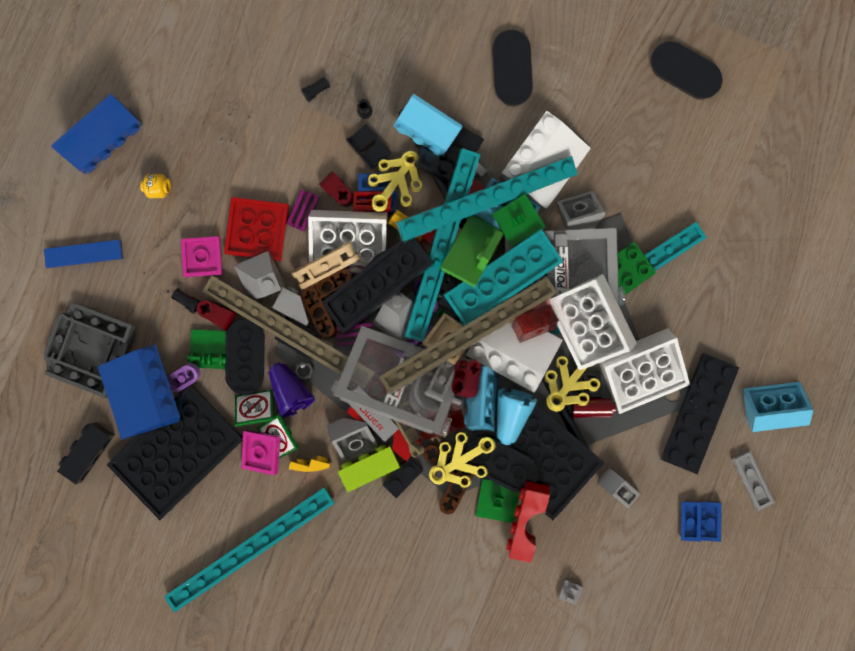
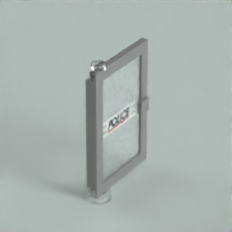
[504,228,625,309]
[331,326,464,437]

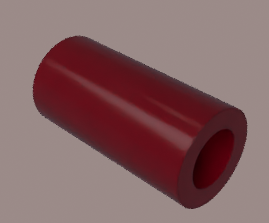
[571,398,616,418]

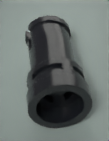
[301,76,330,102]
[357,99,373,119]
[171,288,201,314]

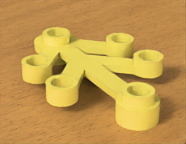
[368,151,422,212]
[545,356,600,411]
[429,432,496,488]

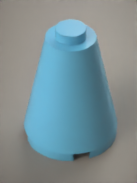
[497,388,537,445]

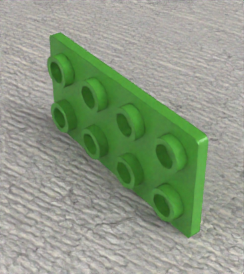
[440,215,504,287]

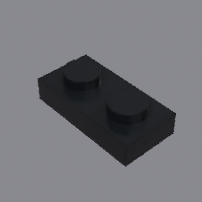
[414,147,454,183]
[383,458,423,498]

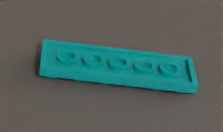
[444,229,563,326]

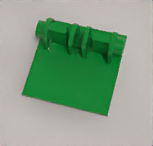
[603,241,656,295]
[187,329,227,369]

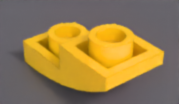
[289,455,332,472]

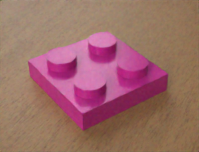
[181,236,223,278]
[241,430,280,475]

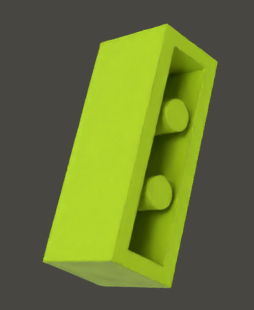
[338,444,401,493]

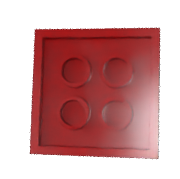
[224,197,289,262]

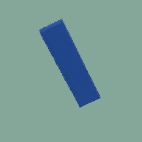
[44,240,123,268]

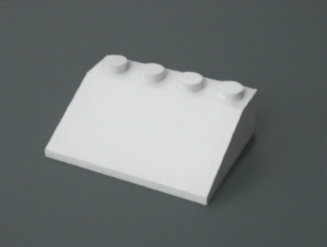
[500,111,591,209]
[308,210,388,273]
[546,274,637,370]
[466,317,563,393]
[599,328,690,414]

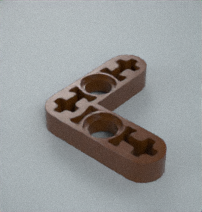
[301,269,353,338]
[423,444,474,515]

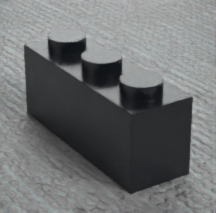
[57,422,115,484]

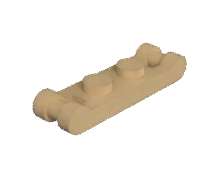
[291,241,360,289]

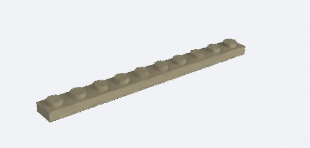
[202,275,376,389]
[379,277,558,395]

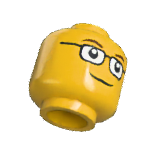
[140,174,171,198]

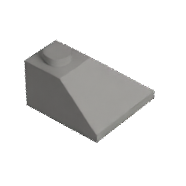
[557,191,605,230]
[234,251,285,300]
[373,292,414,342]
[326,418,379,463]

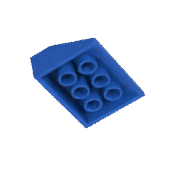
[51,94,143,174]
[98,344,180,440]

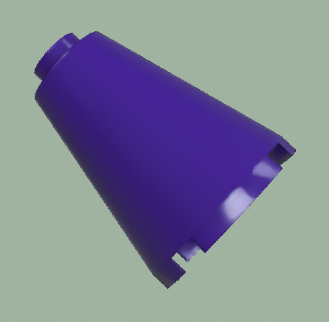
[268,362,315,418]

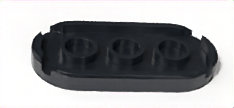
[492,30,533,107]
[651,41,723,100]
[225,318,265,395]
[465,435,539,493]

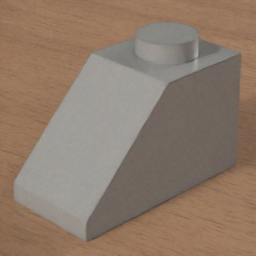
[272,286,310,326]
[597,468,640,509]

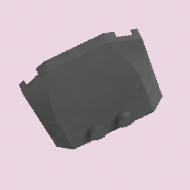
[44,303,135,398]

